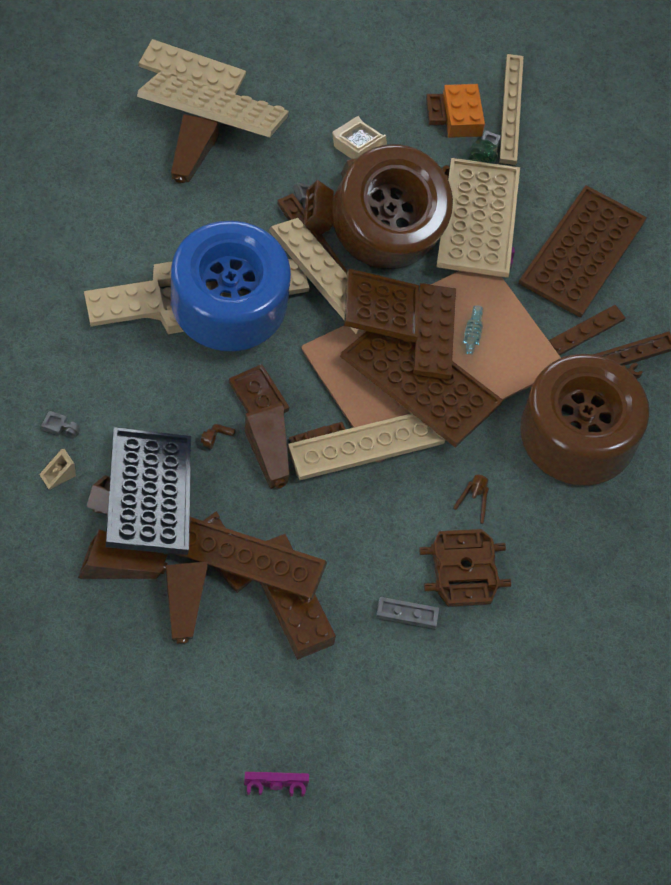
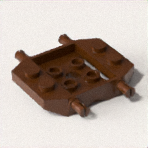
[419,529,511,607]

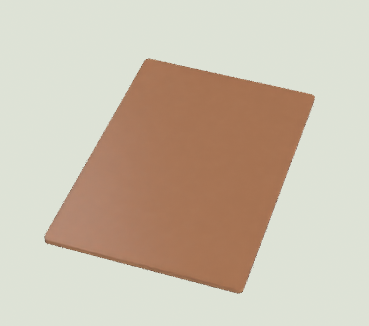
[302,271,561,463]

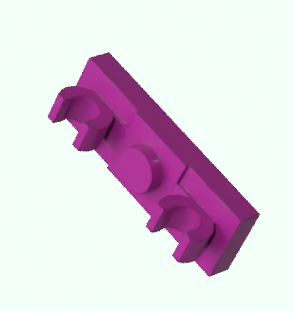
[244,772,309,797]

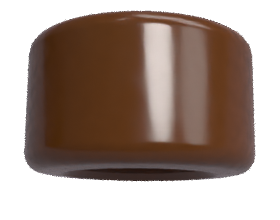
[332,144,453,269]
[520,354,649,486]

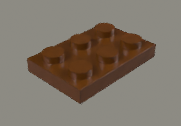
[229,364,289,413]

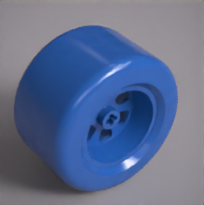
[171,221,291,351]

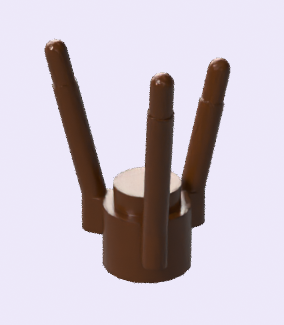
[453,475,489,524]

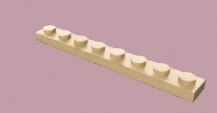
[499,54,524,165]

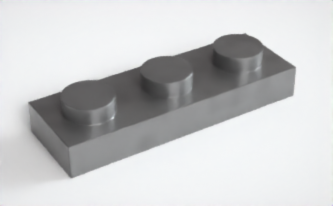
[376,597,439,629]

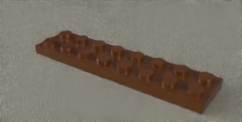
[174,517,327,600]

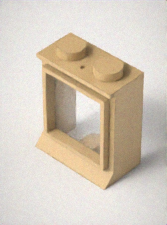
[332,116,387,159]

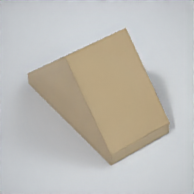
[39,449,76,489]

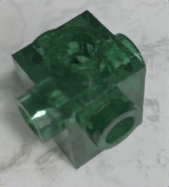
[468,139,498,163]

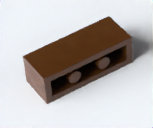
[304,180,334,236]

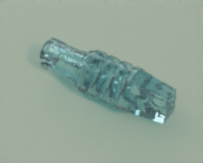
[463,305,483,354]

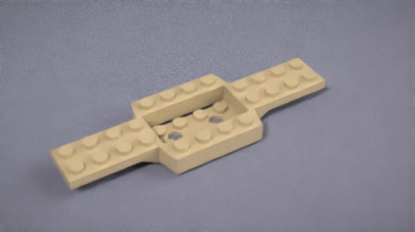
[84,259,309,334]

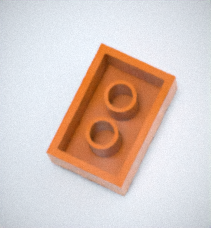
[443,84,485,138]

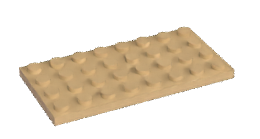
[137,71,289,137]
[437,158,520,277]

